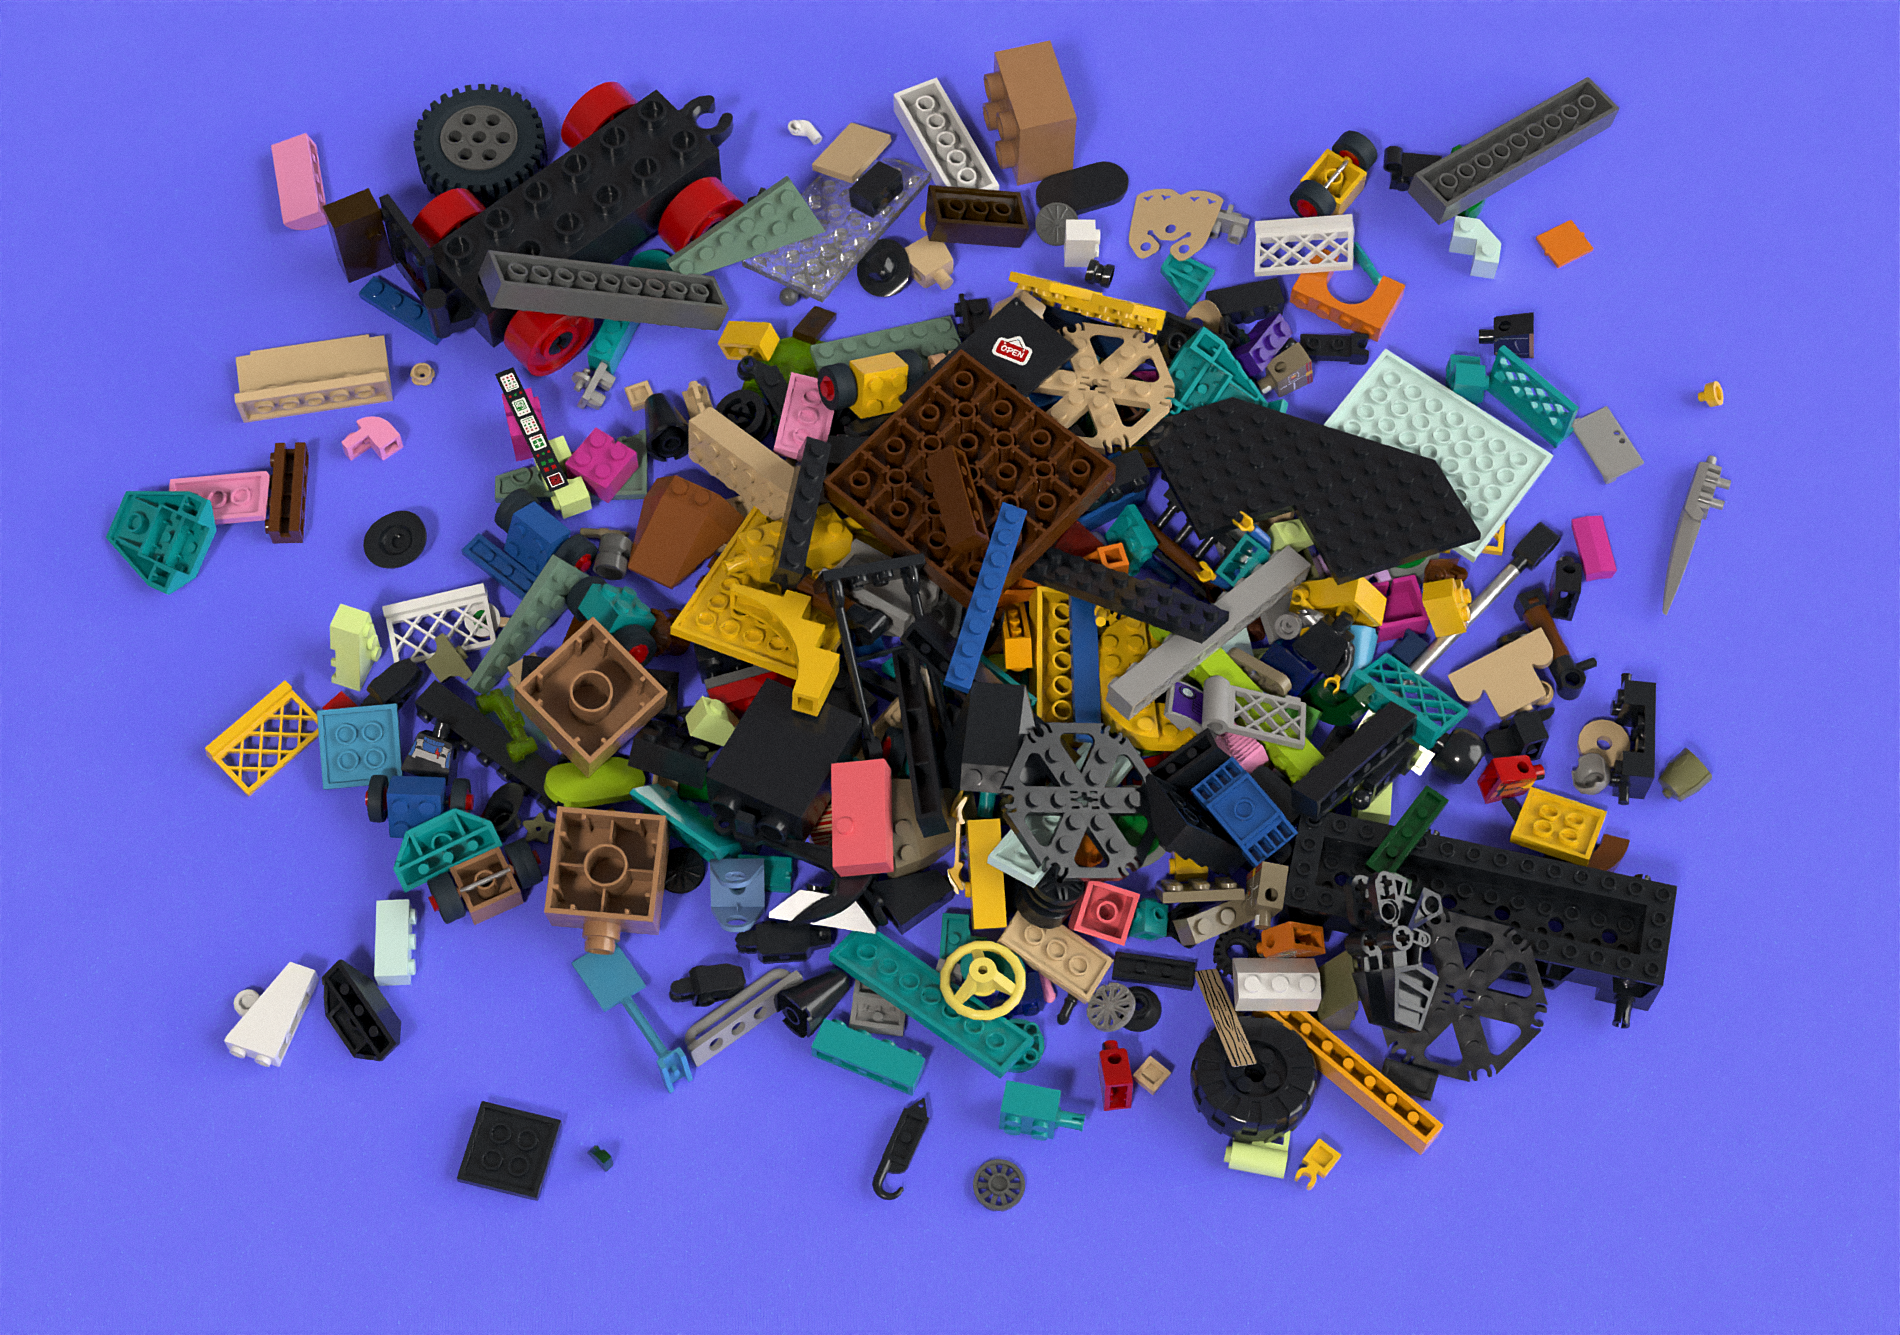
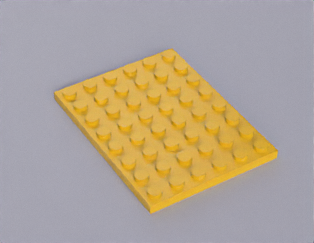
[670,506,894,680]

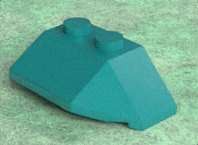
[393,807,503,893]

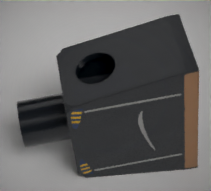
[1479,312,1534,358]

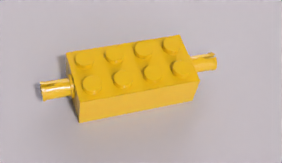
[721,503,864,589]

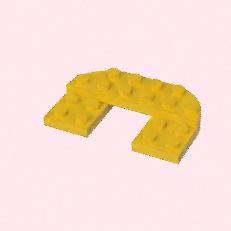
[1008,271,1167,335]
[1098,617,1198,751]

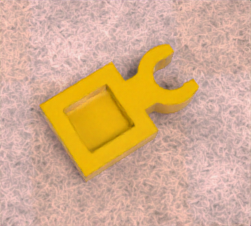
[1294,1138,1341,1191]

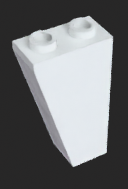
[224,962,319,1067]

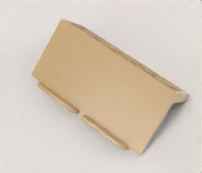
[234,334,393,423]

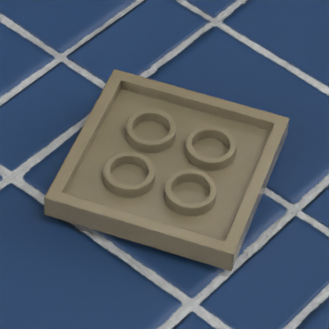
[1155,876,1245,903]

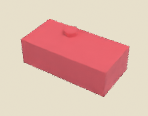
[831,759,894,877]

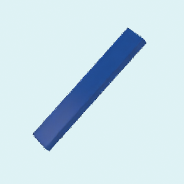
[1068,595,1101,743]

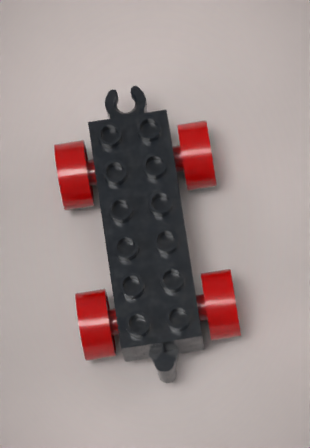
[412,81,744,376]

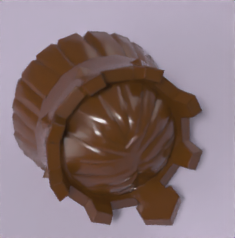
[649,608,691,658]

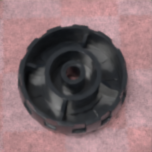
[1190,1015,1317,1144]

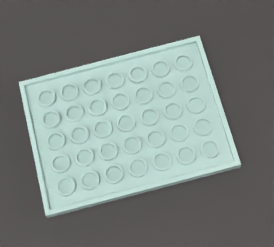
[1324,349,1554,563]

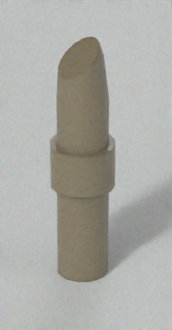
[580,528,630,540]

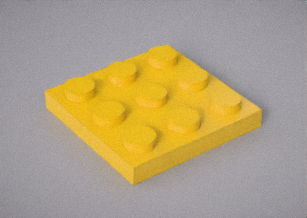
[1509,787,1607,867]

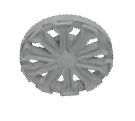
[1086,982,1136,1032]

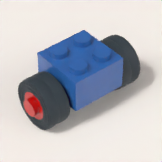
[494,488,598,577]

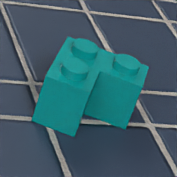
[1445,354,1489,406]

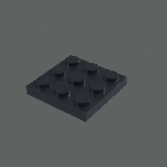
[456,1101,562,1201]

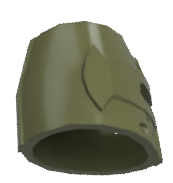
[1658,747,1712,802]

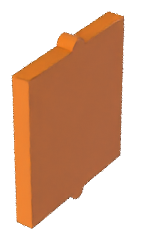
[1536,220,1594,268]

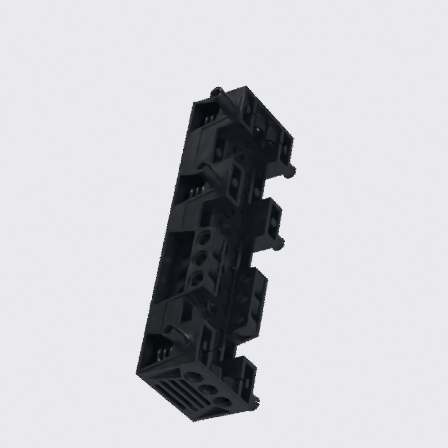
[1277,809,1678,1029]

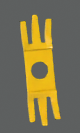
[947,790,970,894]

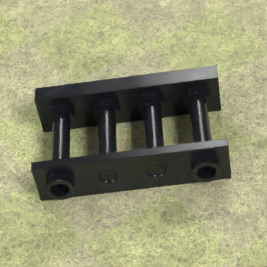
[1152,487,1238,600]

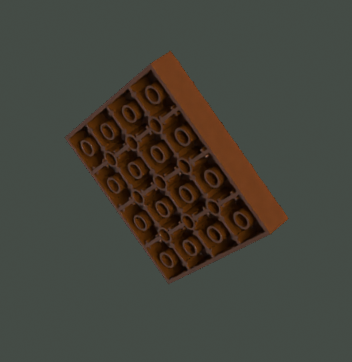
[823,349,1116,609]

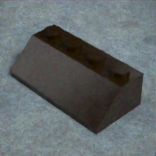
[925,185,1029,248]

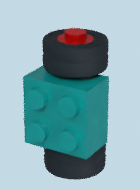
[566,576,657,667]

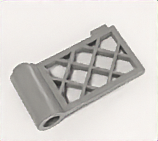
[1201,675,1306,750]

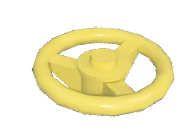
[940,941,1026,1020]

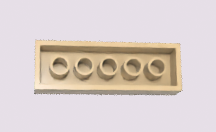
[688,406,795,521]

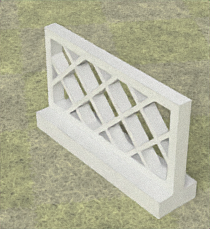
[1254,214,1355,277]
[382,583,496,664]

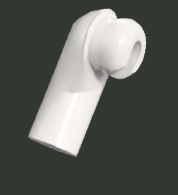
[788,120,823,145]

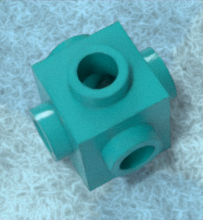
[1129,898,1169,942]

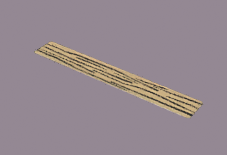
[1194,969,1256,1067]

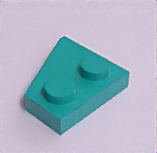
[1160,253,1215,309]

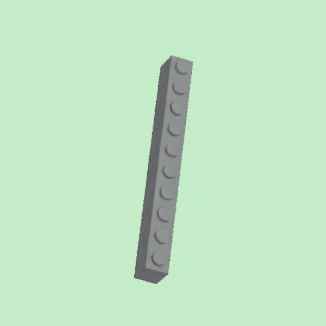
[1106,545,1311,721]

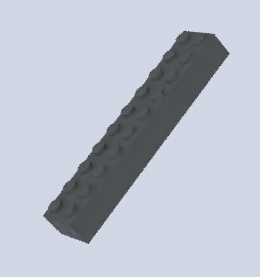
[1408,77,1620,225]
[478,250,729,331]

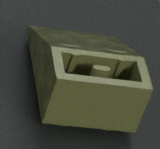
[1313,950,1361,1031]

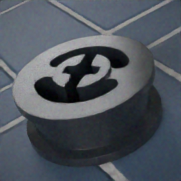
[715,390,773,442]

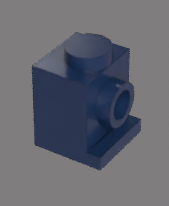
[1390,628,1428,669]

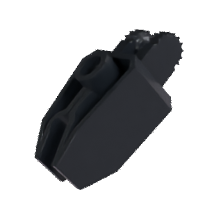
[359,658,424,710]
[668,963,746,1007]

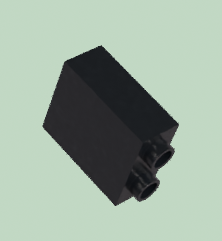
[705,678,862,843]

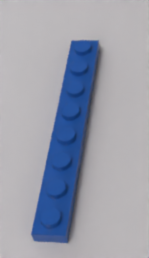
[943,502,1027,694]

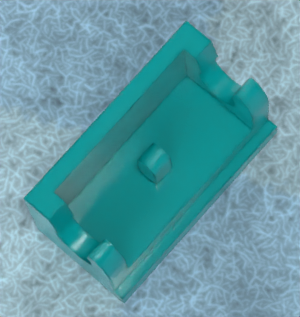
[737,854,793,893]

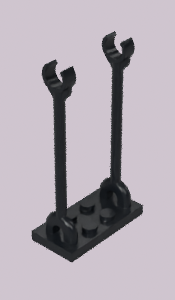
[813,553,955,760]

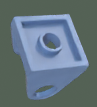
[710,859,765,932]

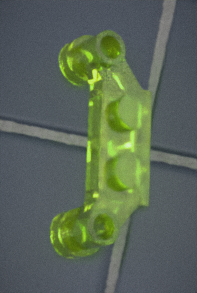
[475,688,538,763]

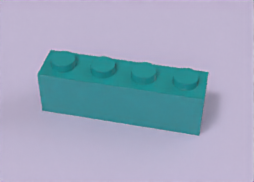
[587,319,640,375]
[811,1018,925,1096]

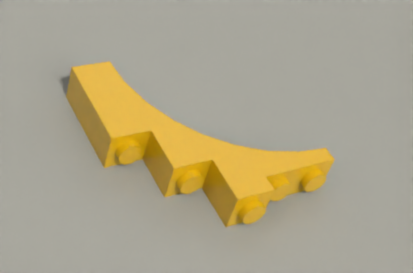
[730,583,840,716]

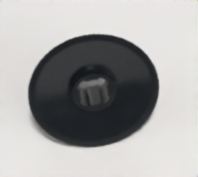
[983,608,1005,651]
[1119,986,1162,1032]

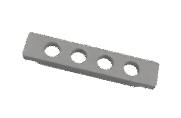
[685,968,804,1067]

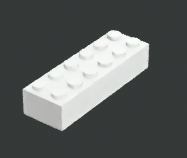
[893,77,999,190]

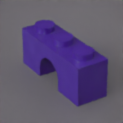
[1232,313,1293,377]

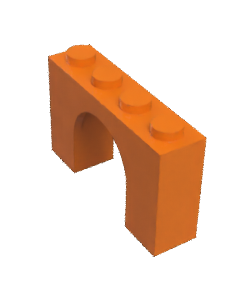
[1289,245,1406,342]

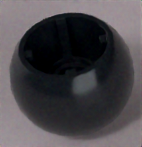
[1430,727,1487,784]

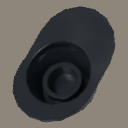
[480,782,524,843]

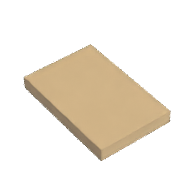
[812,122,892,184]

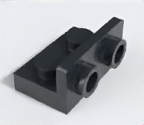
[954,293,990,341]

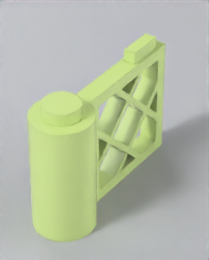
[1224,1131,1291,1179]

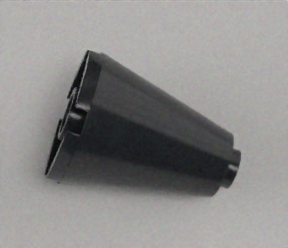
[644,393,689,462]
[774,969,849,1038]

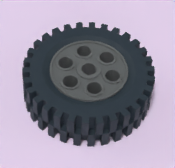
[413,84,548,208]

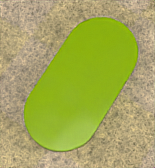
[544,757,645,808]

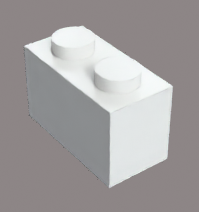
[1064,219,1100,267]

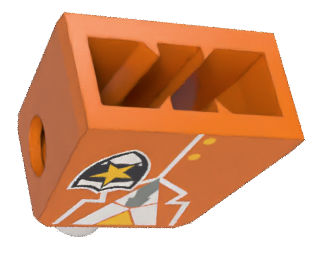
[1256,921,1326,958]

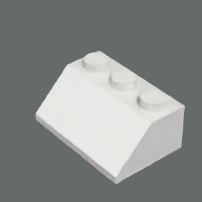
[1232,958,1321,1011]

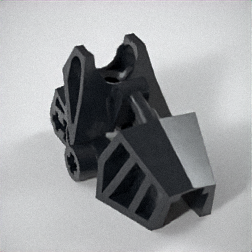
[1343,871,1443,1033]

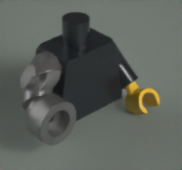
[1274,609,1355,694]

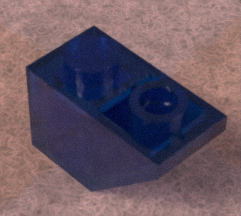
[990,971,1044,1020]

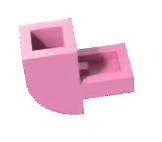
[341,416,403,461]

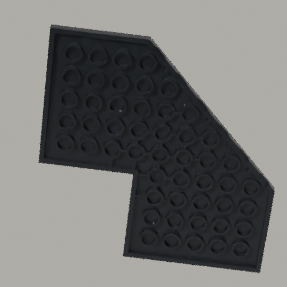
[1142,397,1481,585]

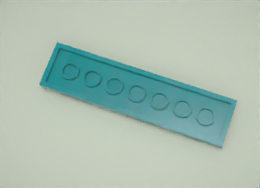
[828,931,1034,1079]

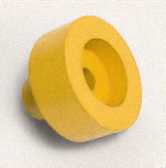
[1698,381,1723,407]

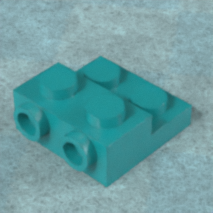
[1104,504,1159,577]

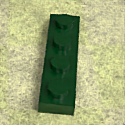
[1364,785,1449,874]

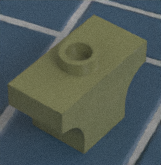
[425,633,474,683]

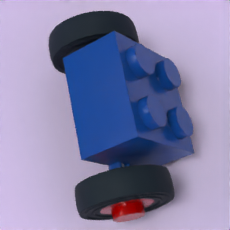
[365,775,474,838]

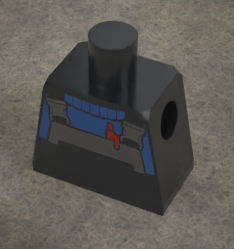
[401,719,460,786]

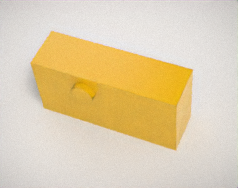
[964,818,1007,930]

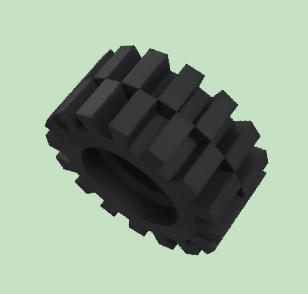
[1213,927,1262,979]

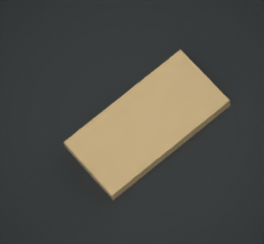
[996,910,1114,1004]

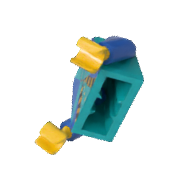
[1194,511,1271,591]

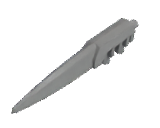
[1662,455,1731,616]

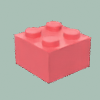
[1067,881,1140,946]

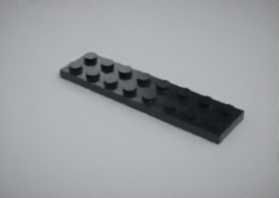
[1022,547,1229,644]

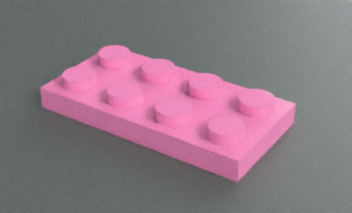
[773,372,834,460]
[169,471,270,525]

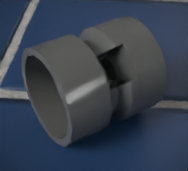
[593,533,633,580]

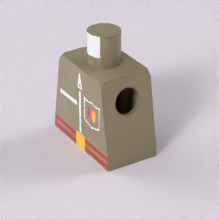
[1255,342,1313,397]
[1245,861,1288,930]

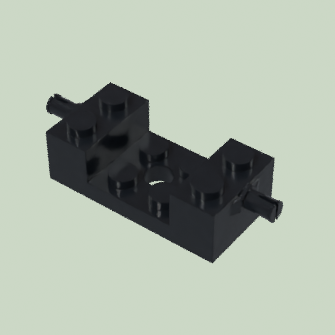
[1608,673,1656,805]

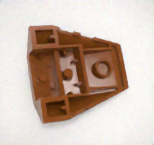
[628,475,745,589]

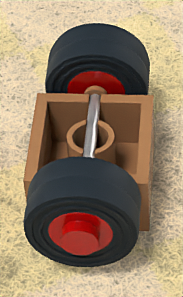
[427,838,543,925]

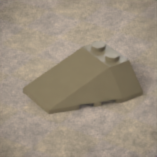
[887,778,979,879]

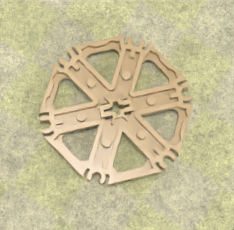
[1027,322,1175,455]

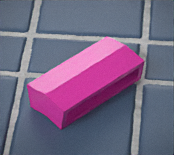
[1571,515,1617,582]

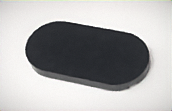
[1035,161,1129,215]

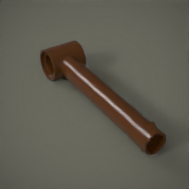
[1144,518,1230,603]

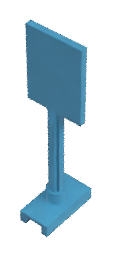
[571,943,693,1094]

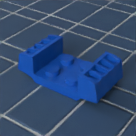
[1191,756,1298,868]

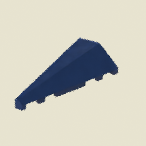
[1043,304,1124,360]

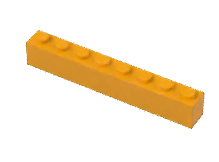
[1251,1011,1443,1155]

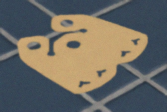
[1129,189,1224,261]

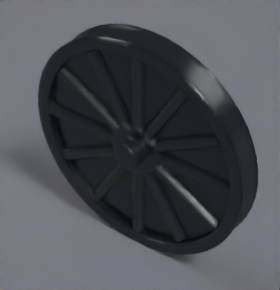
[664,847,705,894]

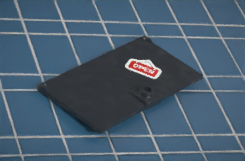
[898,297,1078,404]

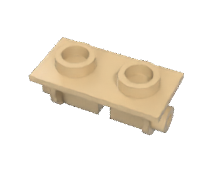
[682,381,713,419]

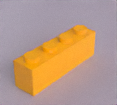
[998,602,1032,671]

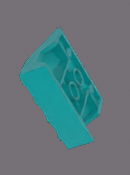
[629,783,744,863]

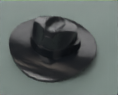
[857,238,910,297]
[363,511,427,569]

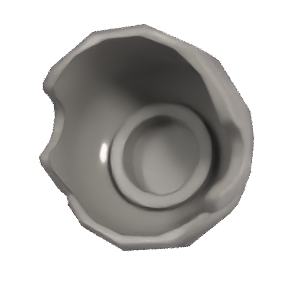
[1571,753,1611,795]

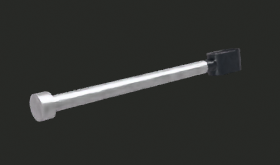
[1391,522,1561,697]

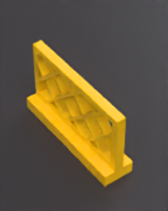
[205,680,319,797]

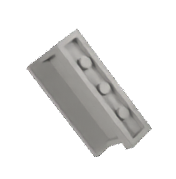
[818,539,940,638]

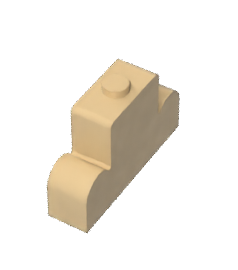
[1447,627,1553,720]

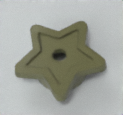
[522,812,555,844]

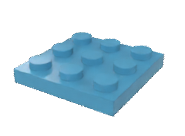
[317,704,403,790]

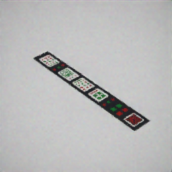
[495,367,569,492]

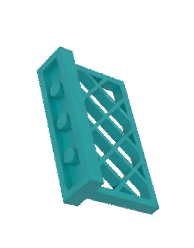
[1487,345,1579,448]
[1346,652,1469,751]

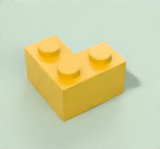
[1422,578,1472,638]

